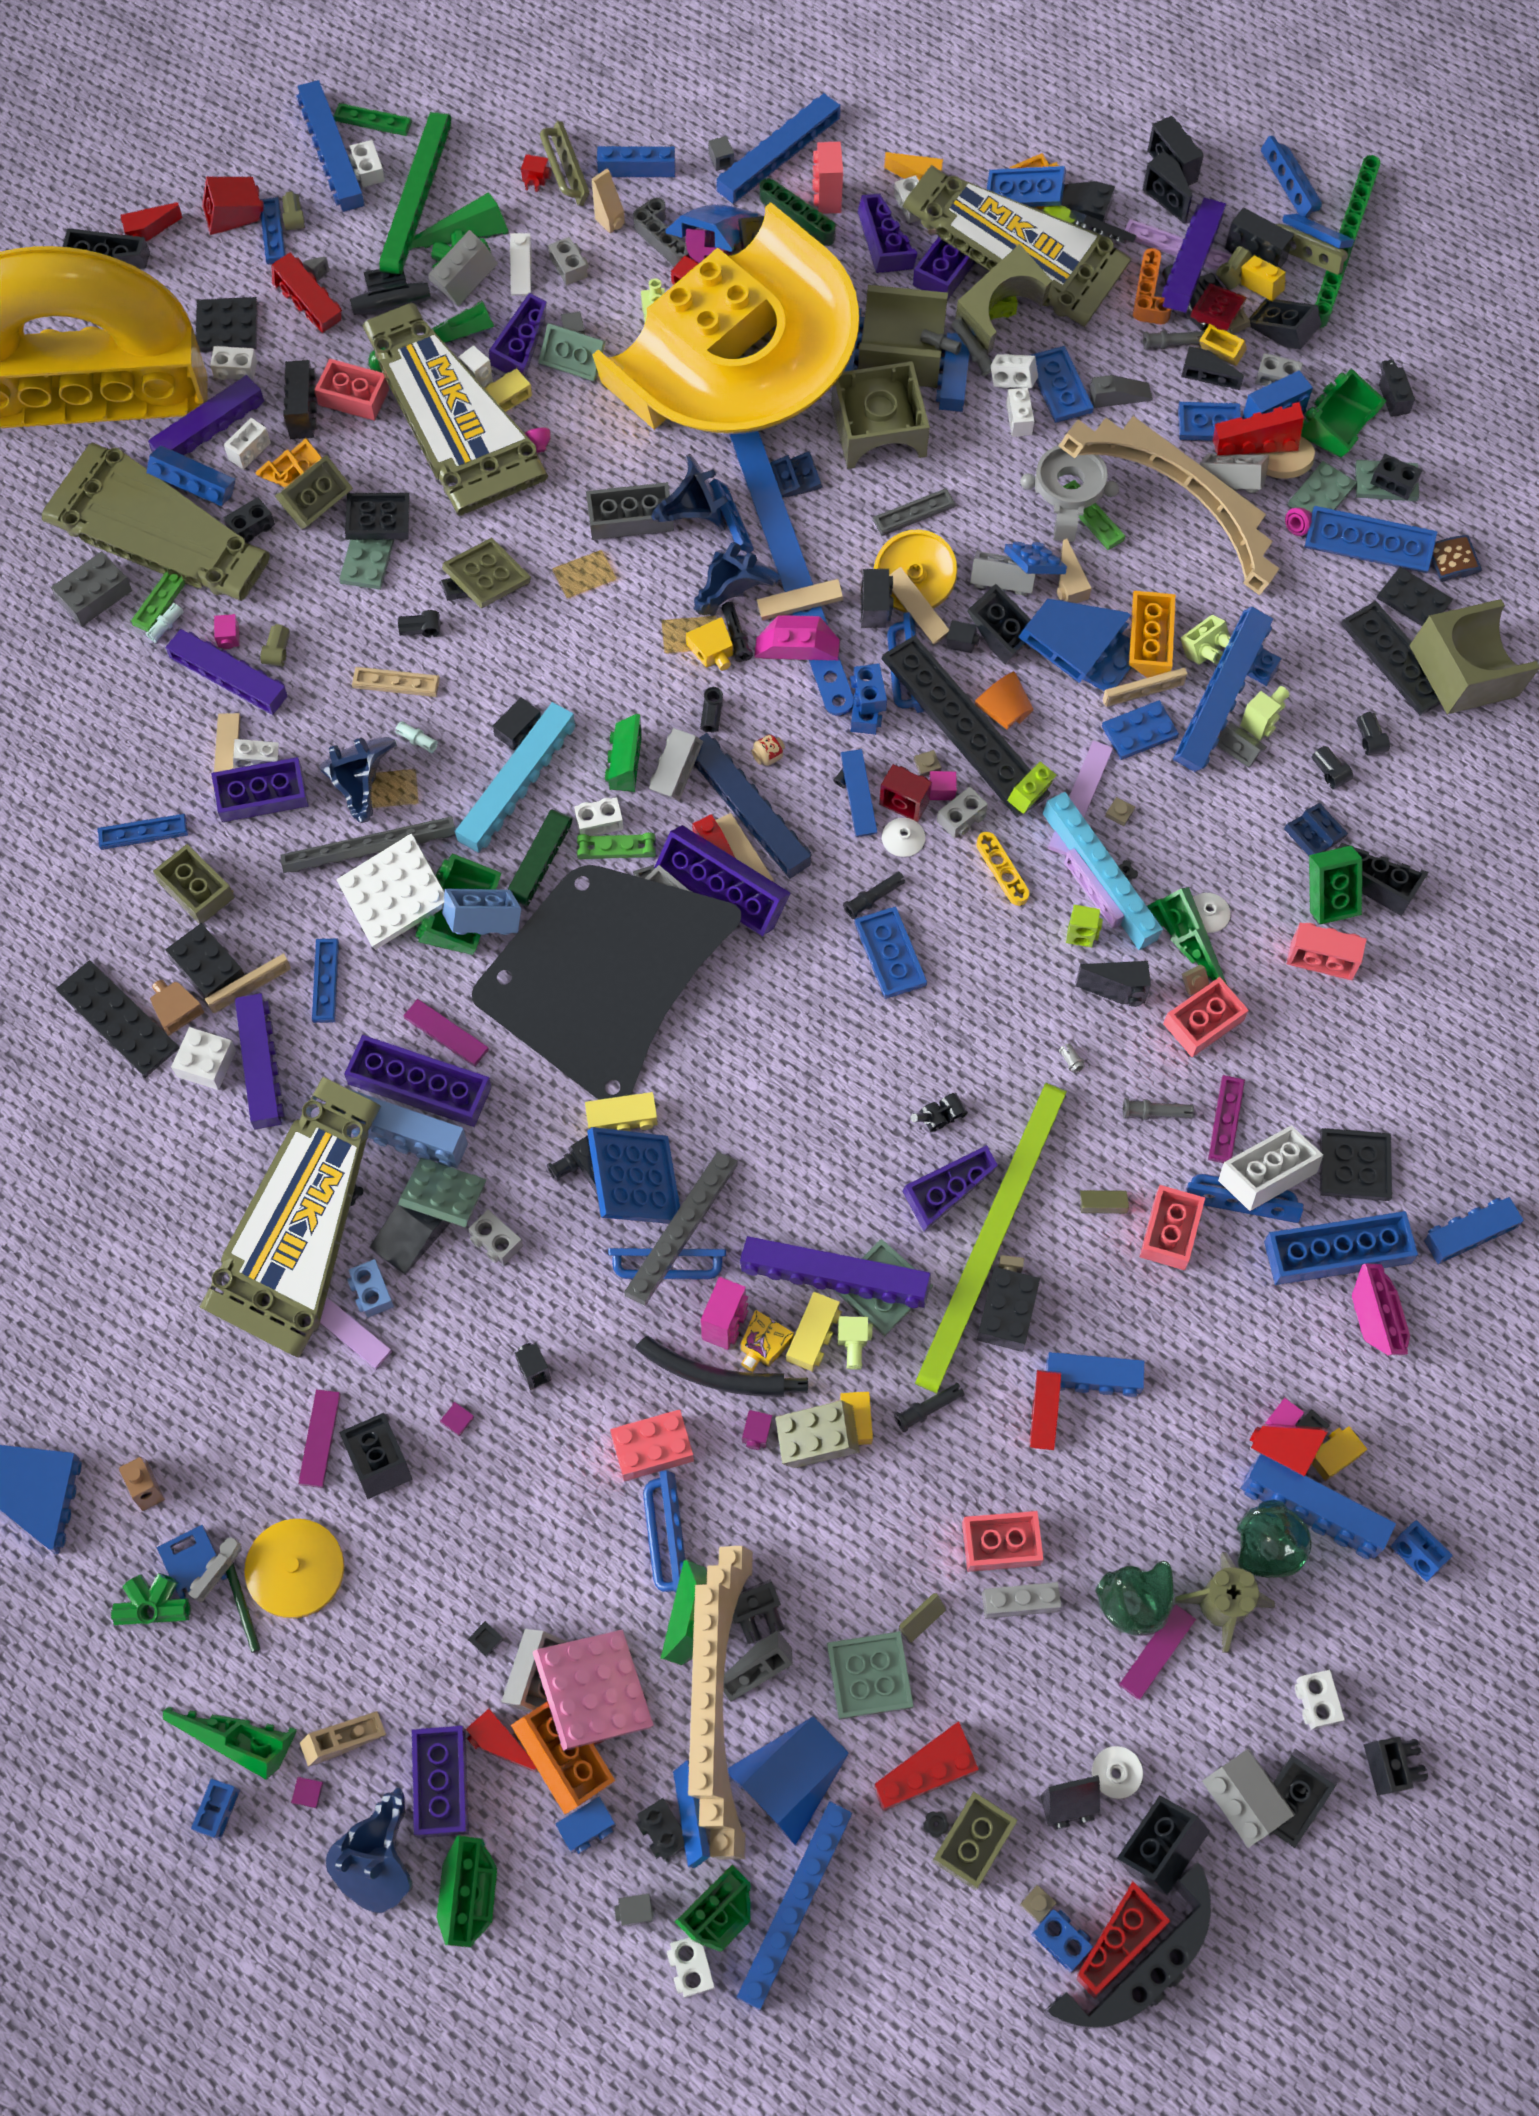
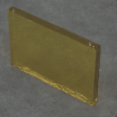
[552,550,616,599]
[661,616,716,654]
[371,769,419,808]

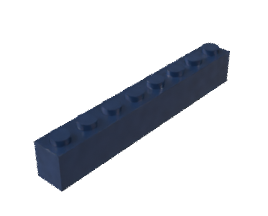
[694,733,812,879]

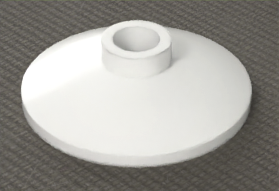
[882,818,925,857]
[1193,893,1230,933]
[1092,1746,1143,1799]

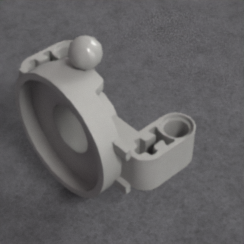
[1020,442,1119,542]

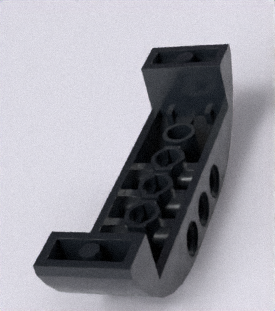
[1042,1863,1211,2029]

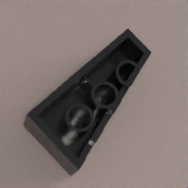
[62,228,150,269]
[283,360,318,440]
[1338,843,1429,916]

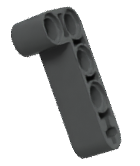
[633,197,690,267]

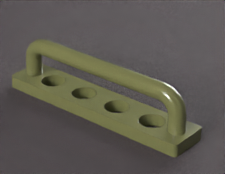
[540,121,590,206]
[1276,224,1348,274]

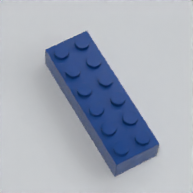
[1264,1211,1418,1285]
[1240,1453,1396,1559]

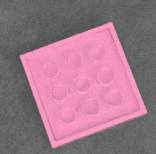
[533,1630,654,1751]

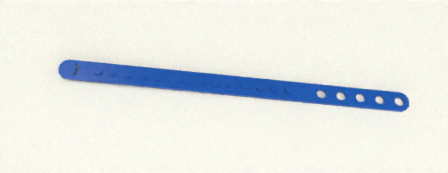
[729,431,854,716]

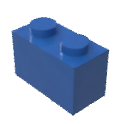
[555,1796,616,1854]

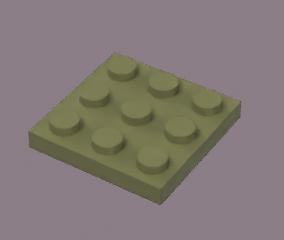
[442,537,531,609]

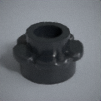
[923,1811,949,1838]

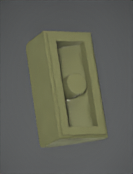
[1080,1190,1129,1214]
[899,1593,946,1643]

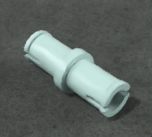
[146,603,184,643]
[395,721,438,753]

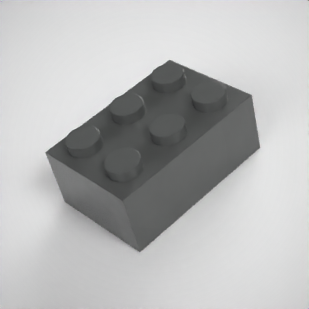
[51,551,132,626]

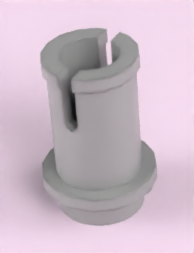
[1059,1043,1085,1073]

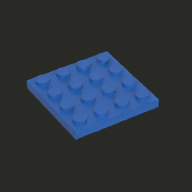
[587,1127,680,1224]

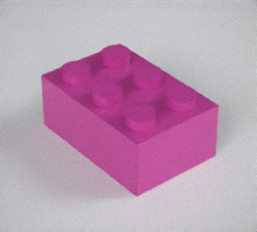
[701,1277,749,1350]

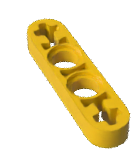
[976,832,1029,906]

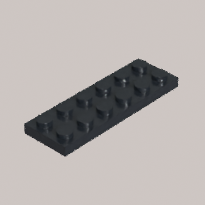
[1341,601,1441,716]
[55,960,179,1078]

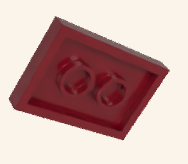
[1190,284,1247,331]

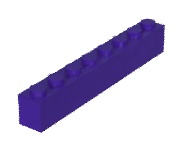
[1162,197,1226,313]
[740,1236,931,1308]

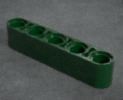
[760,178,836,246]
[508,809,573,907]

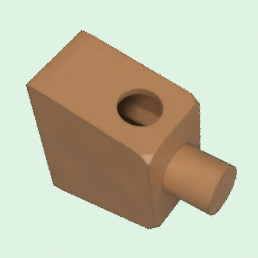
[150,980,205,1036]
[119,1457,165,1511]

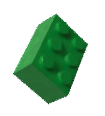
[1309,846,1362,925]

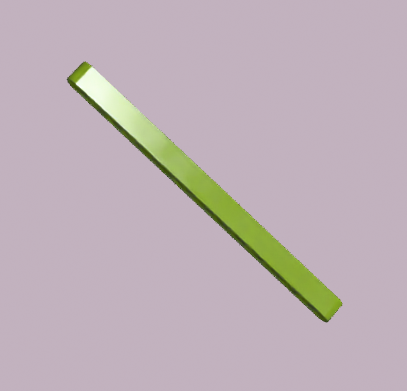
[915,1082,1067,1394]

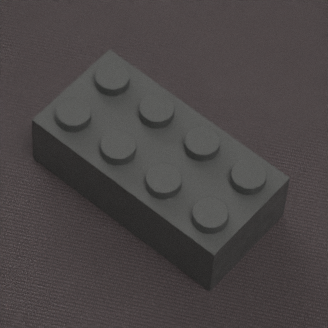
[586,482,674,540]

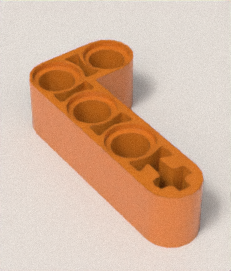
[1133,248,1172,324]

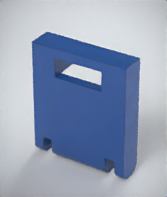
[156,1525,227,1599]

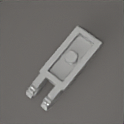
[188,1537,242,1603]

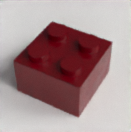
[879,764,932,823]

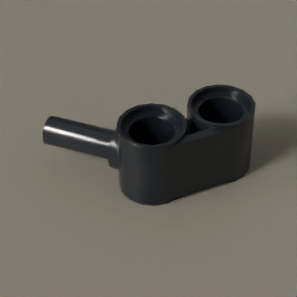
[910,1093,968,1132]

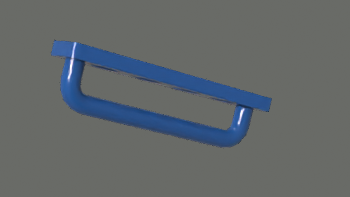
[1261,136,1322,219]
[887,612,924,713]
[1186,1174,1304,1223]
[608,1248,726,1280]
[643,1470,686,1593]

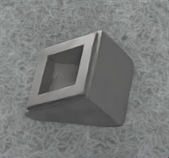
[303,256,330,281]

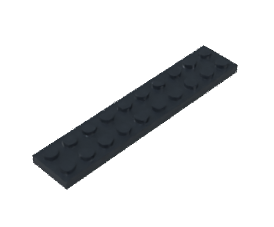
[881,635,1051,818]

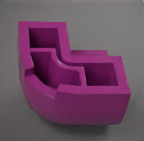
[686,229,735,262]

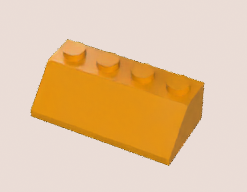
[1129,590,1176,678]

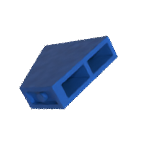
[1019,598,1131,683]
[0,1445,82,1554]

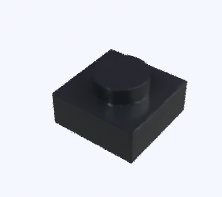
[441,578,467,601]
[1296,1409,1330,1429]
[468,1621,504,1658]

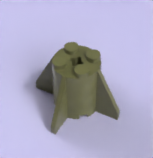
[1175,1552,1275,1653]

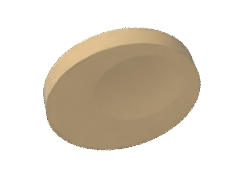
[1256,437,1315,479]

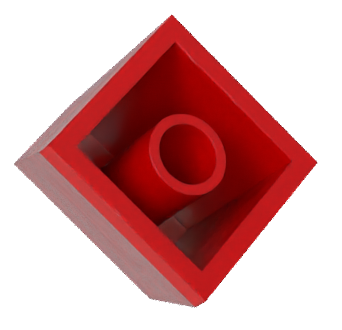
[202,177,263,235]
[1249,1424,1329,1476]

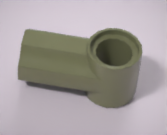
[282,191,305,231]
[1216,247,1252,290]
[260,624,290,667]

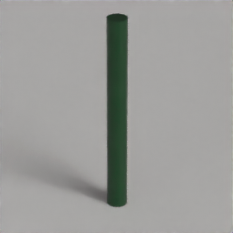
[226,1562,261,1653]

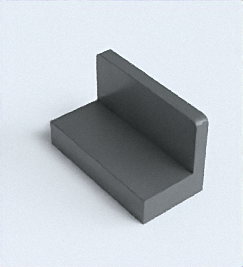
[1217,723,1267,768]

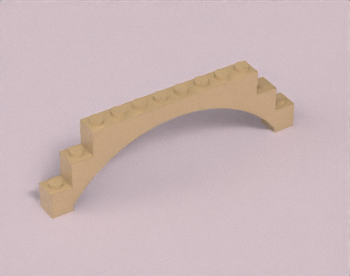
[1059,416,1280,595]
[688,1546,753,1859]

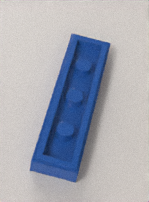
[260,197,286,264]
[1282,214,1354,248]
[710,479,754,553]
[840,749,877,837]
[97,813,188,850]
[312,938,339,1023]
[673,1760,710,1868]

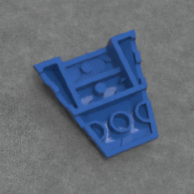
[666,204,758,252]
[728,1716,849,1846]

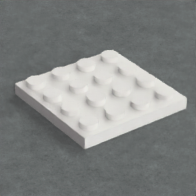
[336,834,445,950]

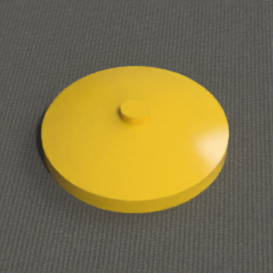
[874,530,958,613]
[244,1519,344,1619]

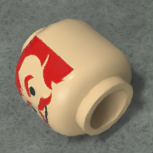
[751,734,785,766]

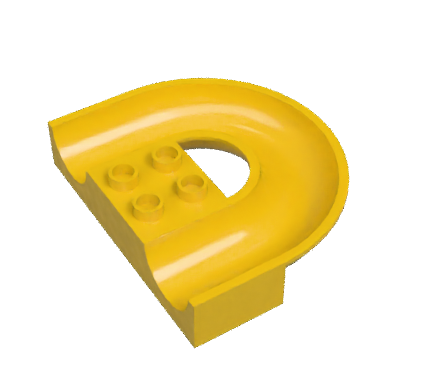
[592,203,859,434]
[0,246,208,428]

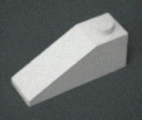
[510,233,532,296]

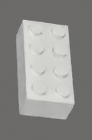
[1218,1125,1323,1211]

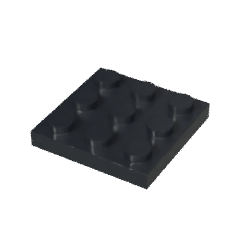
[196,297,258,352]
[345,493,410,540]
[1320,1128,1392,1201]

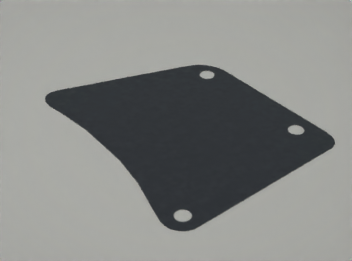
[472,865,741,1100]

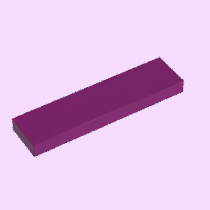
[403,999,489,1067]
[1208,1075,1245,1164]
[298,1389,341,1488]
[1119,1604,1196,1700]

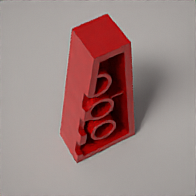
[1213,402,1304,456]
[874,1721,979,1811]

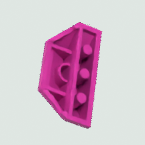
[754,616,840,660]
[1352,1264,1410,1356]

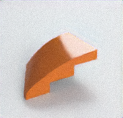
[975,671,1033,730]

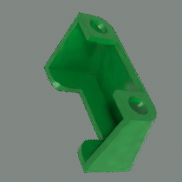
[1301,368,1386,458]
[415,853,502,955]

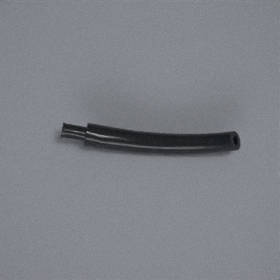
[635,1336,808,1397]

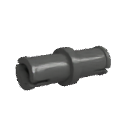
[920,329,962,355]

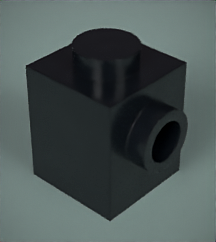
[947,620,980,653]

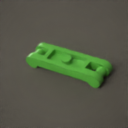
[577,832,656,859]

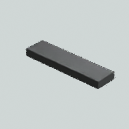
[873,488,956,536]

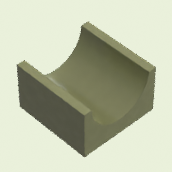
[955,244,1052,355]
[858,285,948,388]
[831,361,930,469]

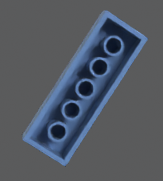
[337,1088,468,1169]

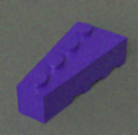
[858,194,918,273]
[489,293,547,377]
[902,1145,998,1231]

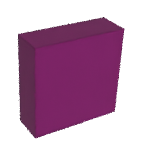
[440,1402,474,1437]
[291,1777,324,1809]

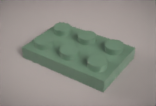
[538,323,606,381]
[1355,460,1419,501]
[1288,461,1357,513]
[339,539,395,590]

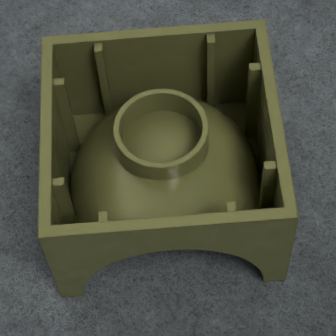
[1409,599,1539,714]

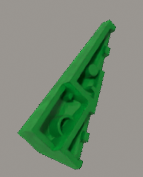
[410,192,509,251]
[431,300,495,343]
[1147,887,1228,986]
[163,1707,297,1780]

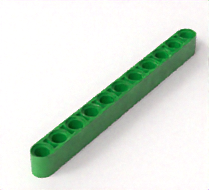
[379,112,451,274]
[1315,155,1381,328]

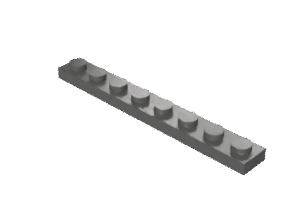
[280,816,455,873]
[624,1151,738,1306]

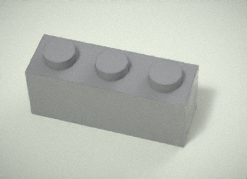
[649,728,703,801]
[982,1582,1061,1619]

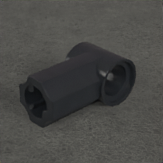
[398,610,440,638]
[700,687,723,733]
[1356,712,1390,756]
[1311,746,1354,789]

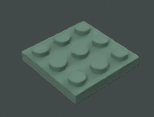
[398,1158,486,1227]
[834,1239,933,1337]
[827,1631,913,1720]

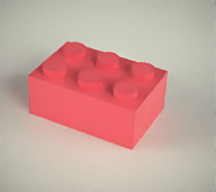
[812,142,843,214]
[315,359,389,421]
[1286,922,1366,981]
[1163,977,1249,1057]
[1139,1185,1205,1270]
[610,1409,694,1481]
[962,1511,1044,1572]

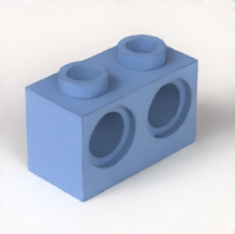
[347,1259,394,1318]

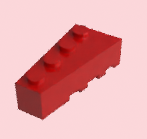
[271,252,342,333]
[1076,1881,1170,2000]

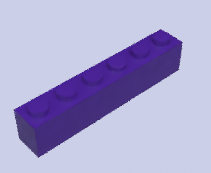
[148,375,265,455]
[165,629,288,715]
[235,993,285,1130]

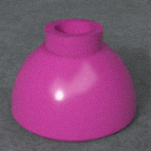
[524,427,551,453]
[1285,507,1312,536]

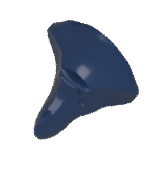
[651,454,728,532]
[693,542,781,616]
[319,737,397,823]
[326,1788,413,1913]

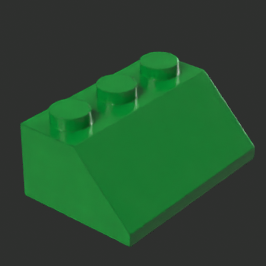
[605,714,642,792]

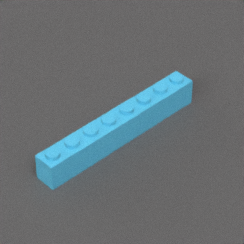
[455,702,576,853]
[1042,792,1163,950]

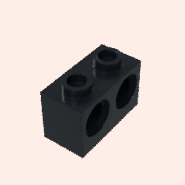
[1370,454,1423,501]
[223,497,275,543]
[515,1343,552,1390]

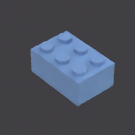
[442,889,521,935]

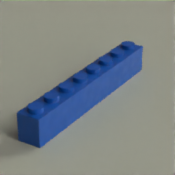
[296,80,365,212]
[717,93,841,204]
[1172,606,1273,772]
[737,1801,852,2011]

